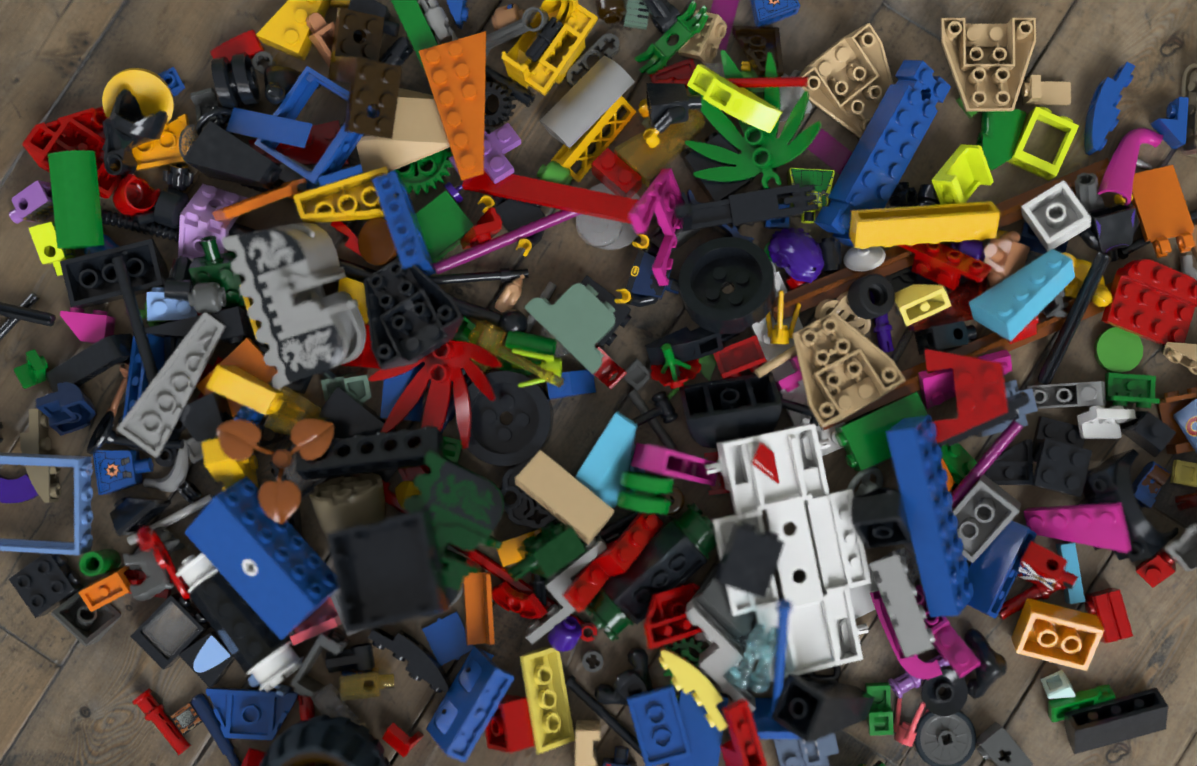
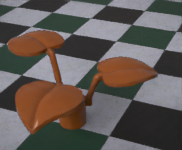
[217,419,334,524]

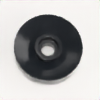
[921,669,968,717]

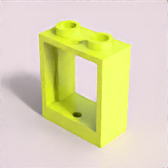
[1007,106,1079,181]

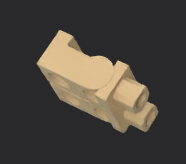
[574,720,600,766]

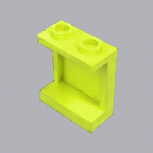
[931,144,994,205]

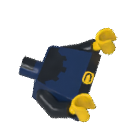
[614,233,679,307]

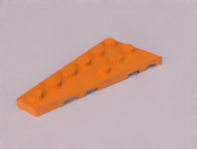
[419,31,486,181]

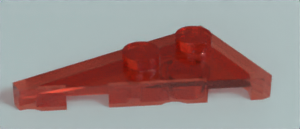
[909,276,987,331]

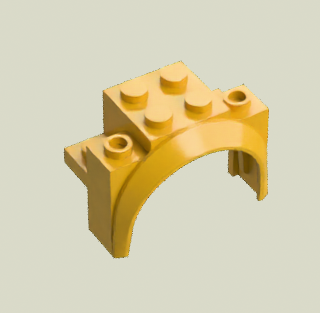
[502,0,598,96]

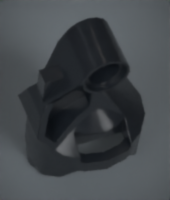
[102,89,168,175]

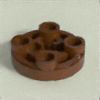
[358,218,398,266]

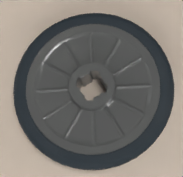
[914,711,977,766]

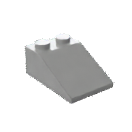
[953,474,1021,563]

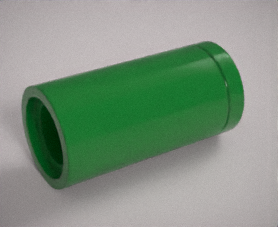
[505,331,557,361]
[79,549,121,576]

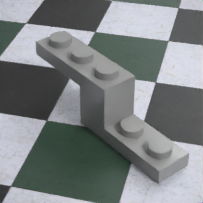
[526,536,607,644]
[686,598,756,713]

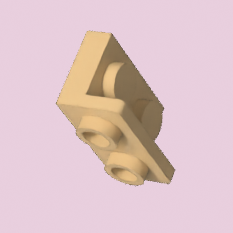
[677,10,727,66]

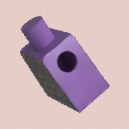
[9,180,54,224]

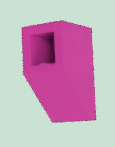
[60,308,116,344]

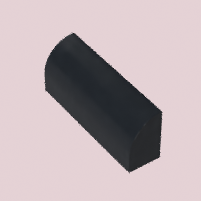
[1064,687,1168,754]

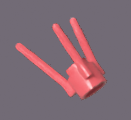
[893,697,929,747]

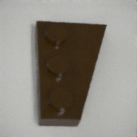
[732,25,784,78]

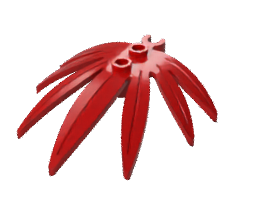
[368,330,502,448]

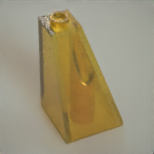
[614,109,706,188]

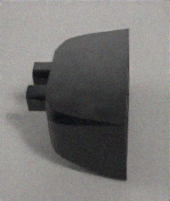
[679,372,782,448]

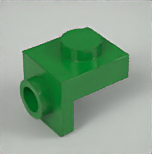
[14,349,48,389]

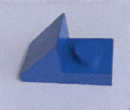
[1151,97,1189,149]

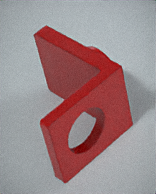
[594,345,627,390]

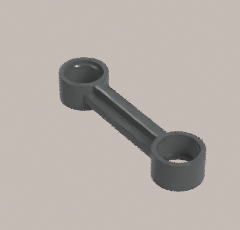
[486,7,549,57]

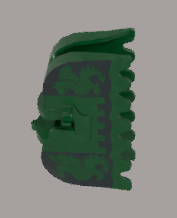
[404,451,504,617]

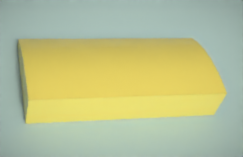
[520,646,575,754]

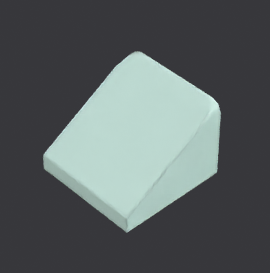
[1040,670,1076,699]

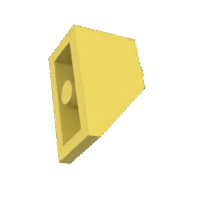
[894,284,951,326]

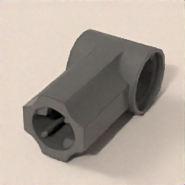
[1075,173,1105,212]

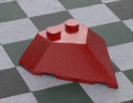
[22,106,121,199]

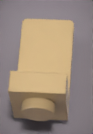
[1021,75,1071,106]

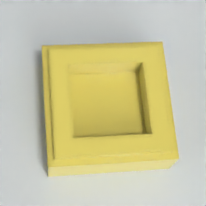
[1170,460,1197,487]

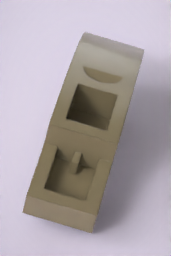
[20,409,61,503]

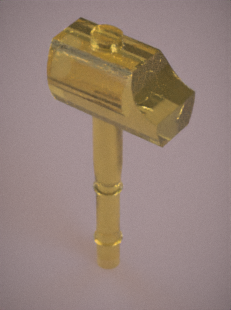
[468,321,564,388]

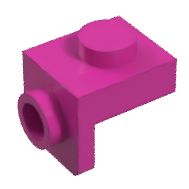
[776,356,802,393]

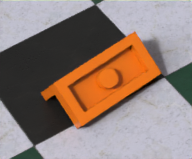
[78,565,131,612]

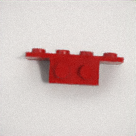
[897,243,992,290]

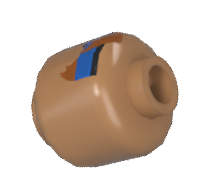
[492,3,525,31]

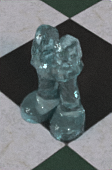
[726,623,778,692]

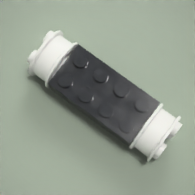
[176,553,304,692]

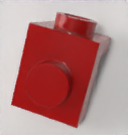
[1136,548,1176,588]

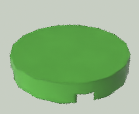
[1094,327,1143,373]

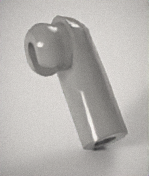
[1180,255,1197,281]

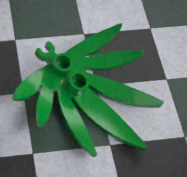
[685,50,822,189]

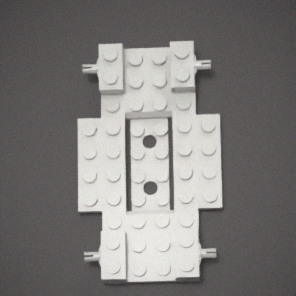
[705,423,871,682]

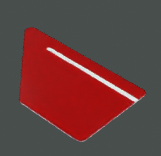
[751,443,779,484]

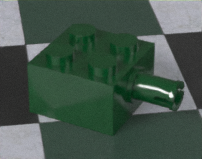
[189,236,245,309]
[507,522,586,582]

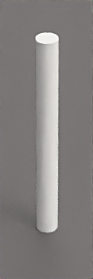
[127,494,214,546]

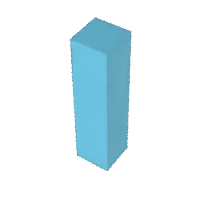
[1056,542,1085,604]

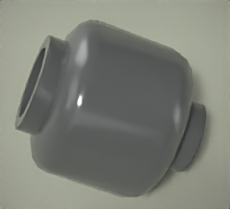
[188,282,226,314]

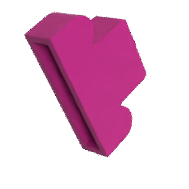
[631,443,718,486]

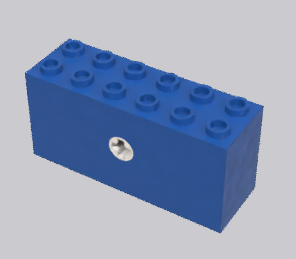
[184,476,339,640]

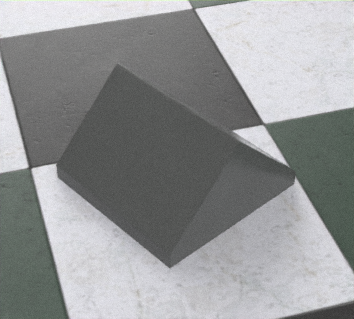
[51,584,122,647]

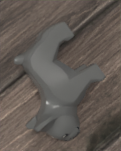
[123,527,185,601]

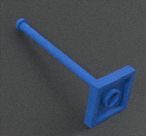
[752,600,801,739]

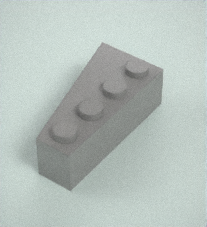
[870,554,936,658]

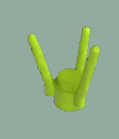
[511,349,562,387]

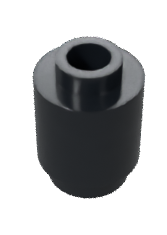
[818,238,842,272]

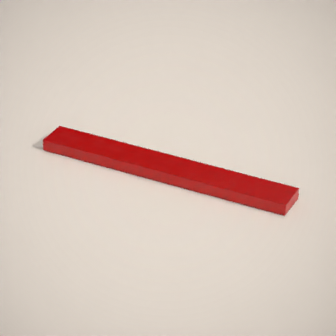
[462,170,639,224]

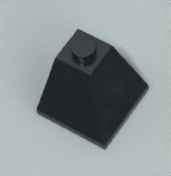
[110,497,171,536]

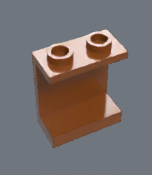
[1157,387,1197,454]

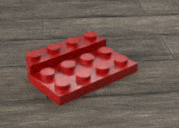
[1101,259,1197,346]

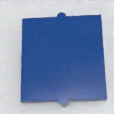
[422,611,474,666]

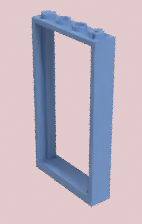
[0,452,93,555]

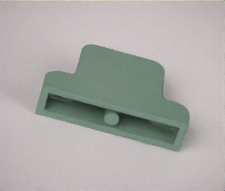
[524,283,616,375]

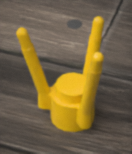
[766,290,801,344]

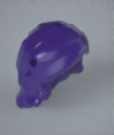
[768,227,824,283]

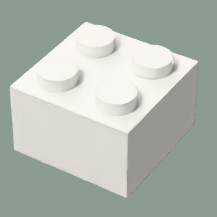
[1021,180,1091,252]

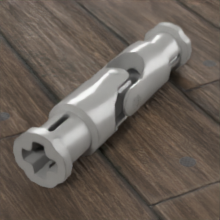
[417,0,457,45]

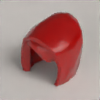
[112,174,161,216]

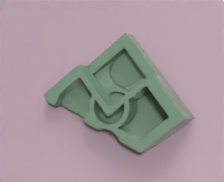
[321,370,372,403]

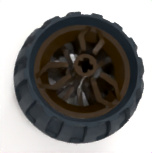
[260,715,390,766]

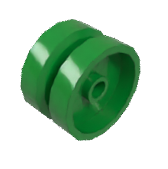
[616,471,674,514]

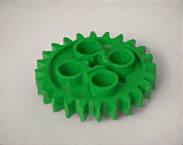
[389,147,453,195]

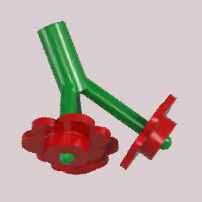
[650,343,701,389]

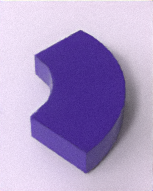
[0,474,39,503]

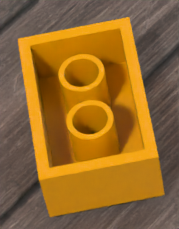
[1011,598,1104,671]

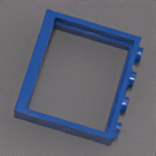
[254,66,376,187]

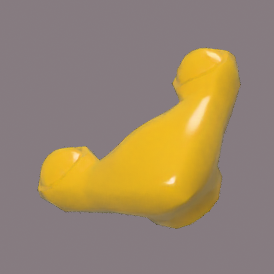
[1062,252,1112,307]

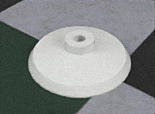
[843,246,886,271]

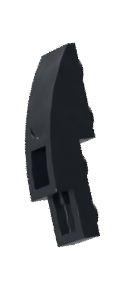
[645,326,740,365]
[368,627,451,693]

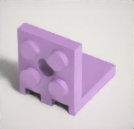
[178,184,247,259]

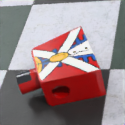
[1017,541,1078,591]

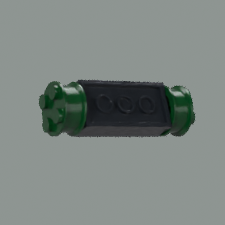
[584,502,717,641]

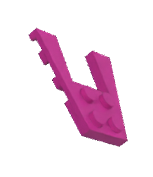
[629,168,685,286]

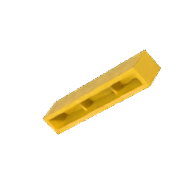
[849,201,1000,249]

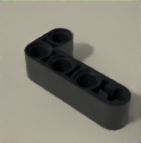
[45,334,133,393]

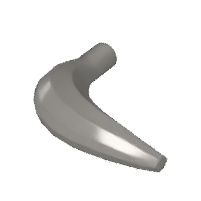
[143,439,189,492]

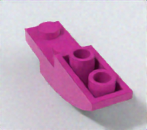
[914,584,980,678]

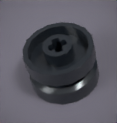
[211,52,260,109]

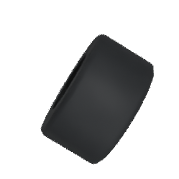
[847,274,895,319]

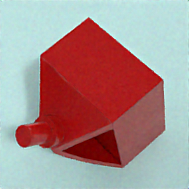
[485,694,535,753]

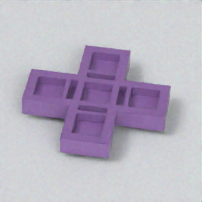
[449,123,522,184]

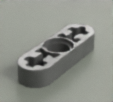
[566,33,620,88]

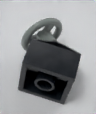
[847,467,912,549]

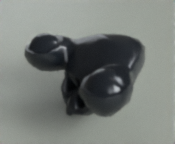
[264,65,321,105]
[964,628,1007,699]
[594,647,653,706]

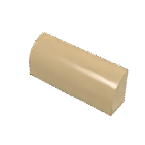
[515,450,614,545]

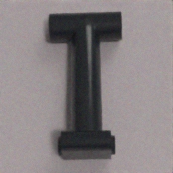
[779,393,819,426]

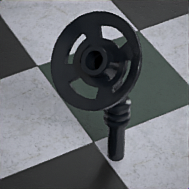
[87,410,184,454]

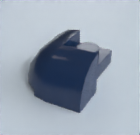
[36,382,97,436]

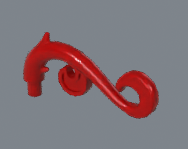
[137,526,191,599]

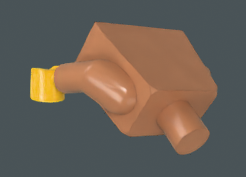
[977,230,1030,296]

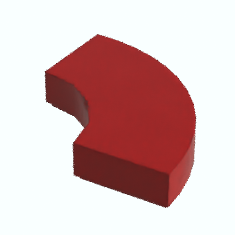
[491,581,547,619]

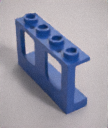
[372,171,436,276]
[426,646,515,762]

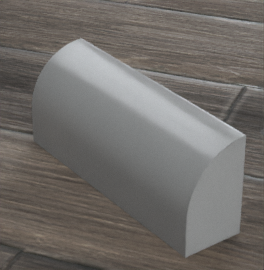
[540,55,635,148]

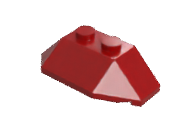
[644,583,703,649]

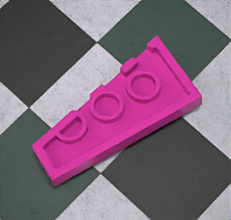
[918,350,1012,409]
[1024,503,1131,553]

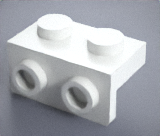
[1077,405,1136,439]

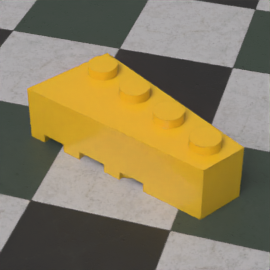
[294,166,397,223]

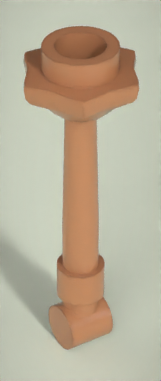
[106,362,130,418]

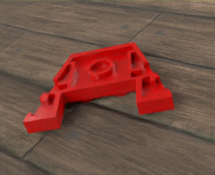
[924,349,1008,443]

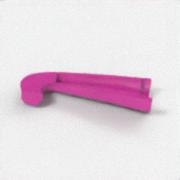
[1097,128,1163,206]
[870,591,942,679]

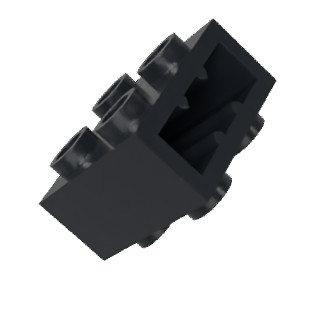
[9,553,83,618]

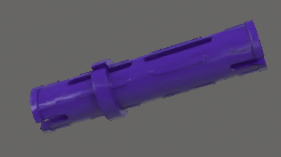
[869,290,894,353]

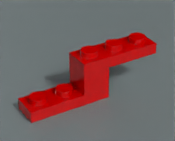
[562,512,663,612]
[720,698,767,766]

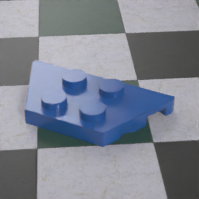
[206,687,298,740]

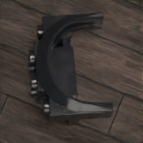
[1075,449,1179,563]

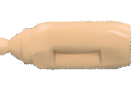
[494,274,525,313]

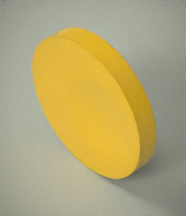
[102,68,174,124]

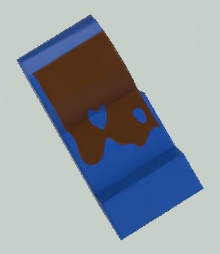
[1132,461,1170,508]

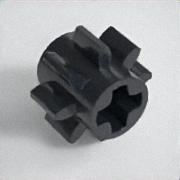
[163,163,194,191]
[888,182,917,208]

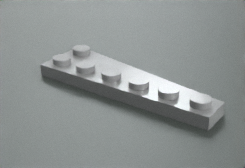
[116,312,226,458]

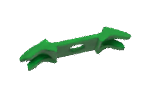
[634,1,709,75]

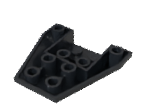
[364,257,464,370]

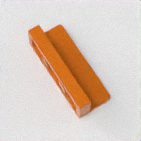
[463,571,495,645]

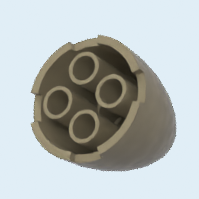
[310,472,386,540]

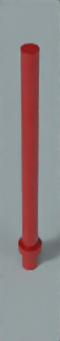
[655,77,808,89]

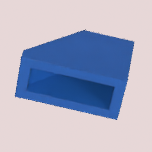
[546,370,596,400]

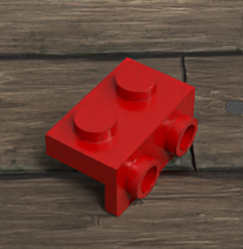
[460,207,502,250]
[713,335,767,379]

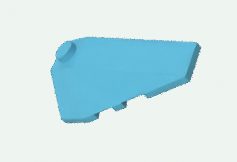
[575,411,637,508]

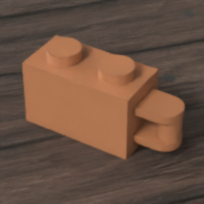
[306,13,335,68]

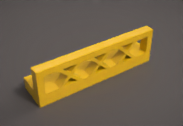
[551,96,636,183]

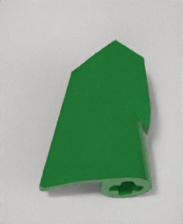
[976,109,1027,171]

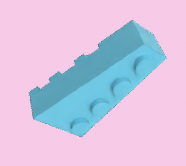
[969,249,1075,341]

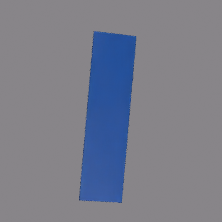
[226,107,312,148]

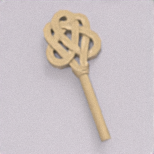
[754,291,871,378]

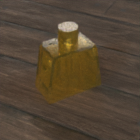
[264,386,326,436]

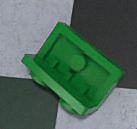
[1105,373,1160,408]
[940,443,977,490]

